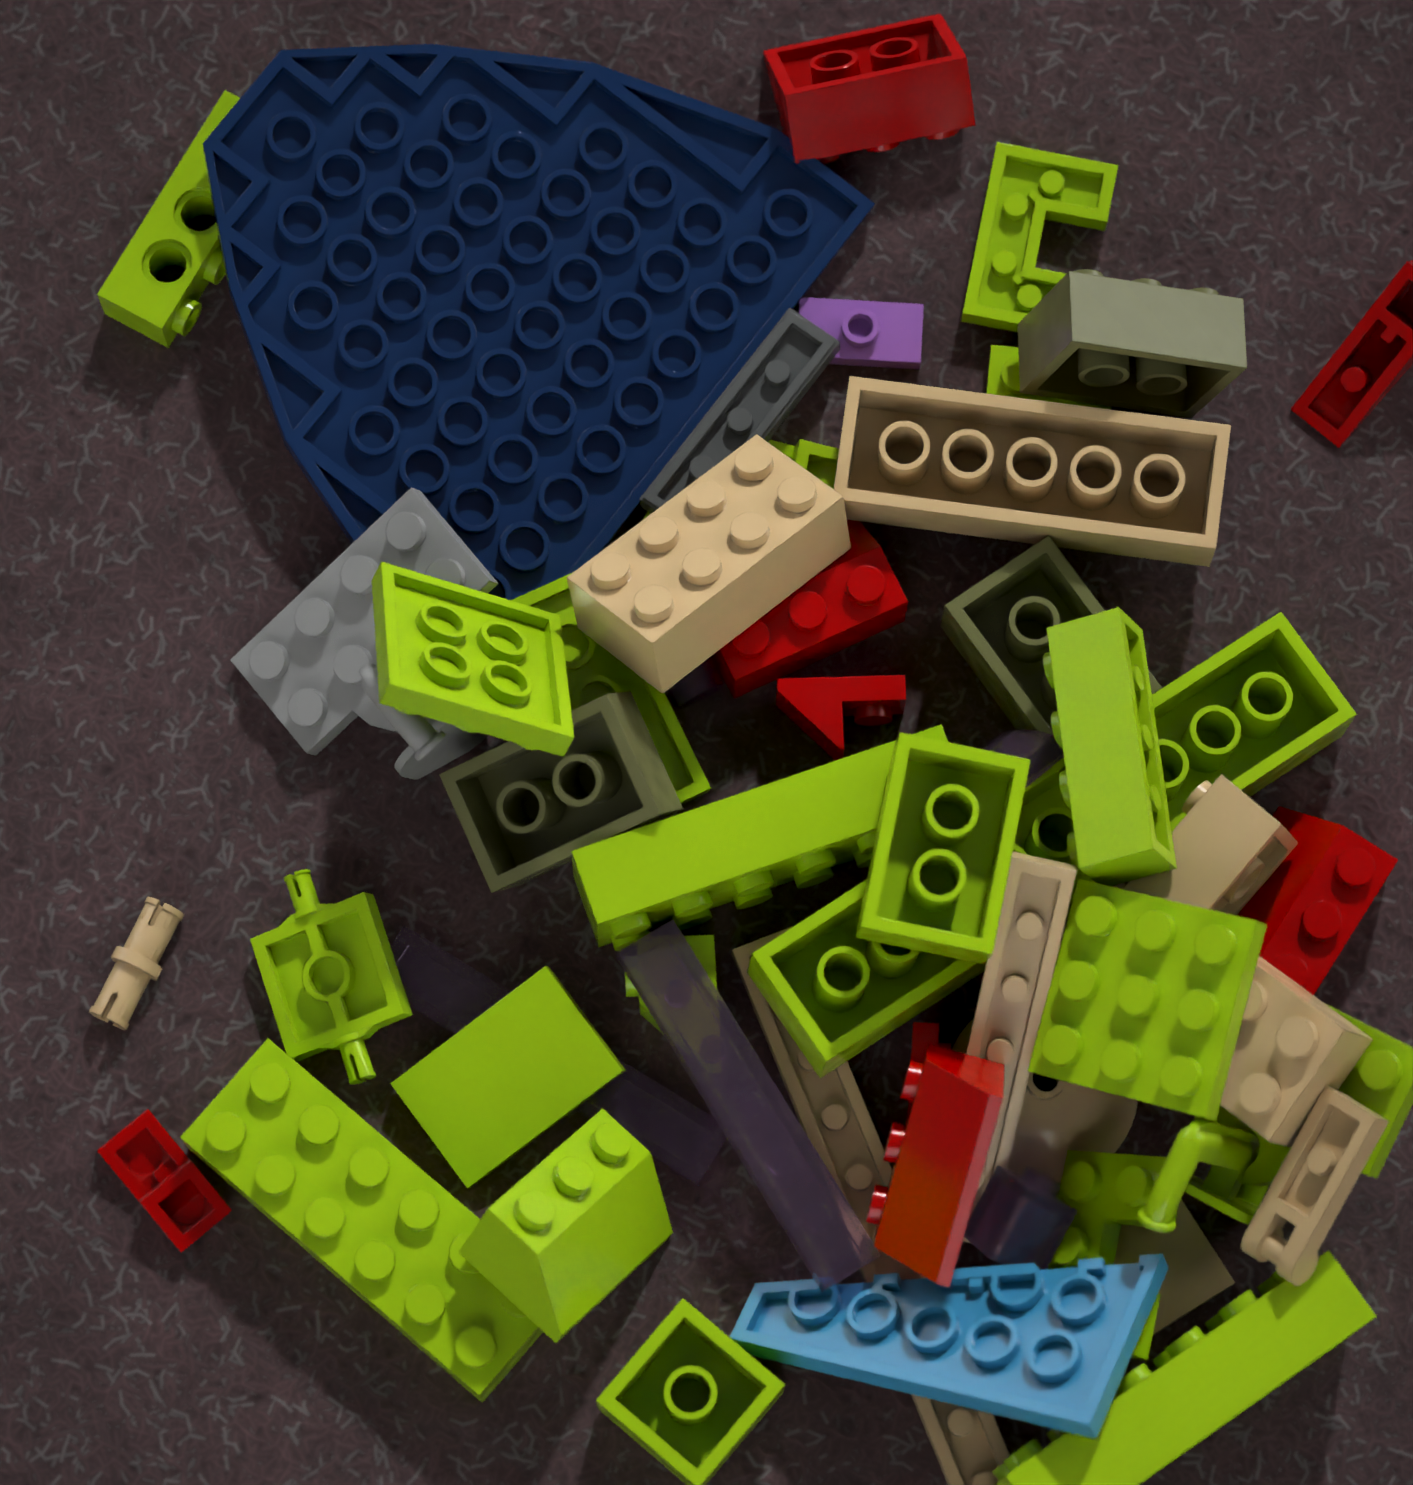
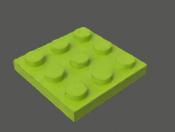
[371,561,574,757]
[1028,879,1267,1121]

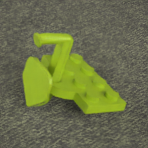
[1137,1002,1413,1233]

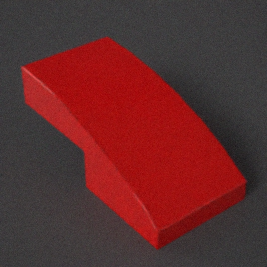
[97,1109,232,1253]

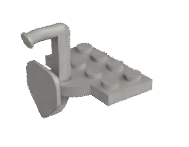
[230,487,499,780]

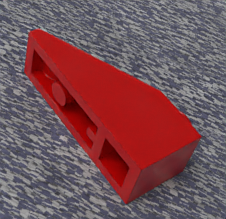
[1291,260,1413,448]

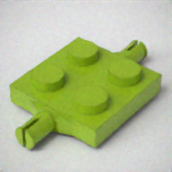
[250,869,413,1085]

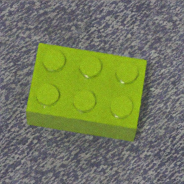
[855,732,1031,965]

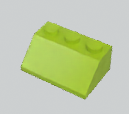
[459,1108,673,1343]

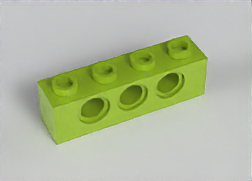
[97,90,240,348]

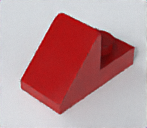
[776,675,906,761]

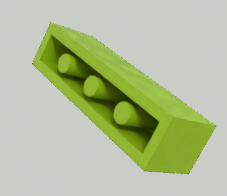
[1043,607,1177,886]

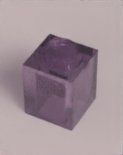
[964,1165,1078,1270]

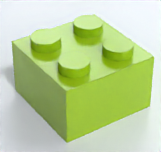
[596,1298,785,1485]

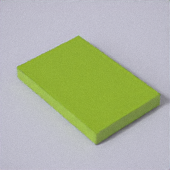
[390,966,626,1189]

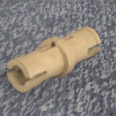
[89,897,184,1031]

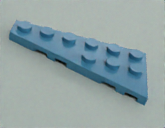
[730,1254,1169,1439]

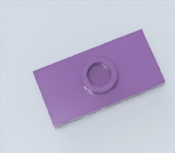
[799,297,924,369]

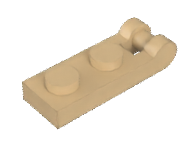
[1241,1086,1389,1286]

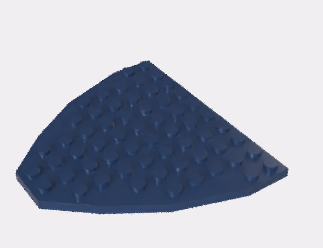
[203,44,875,600]

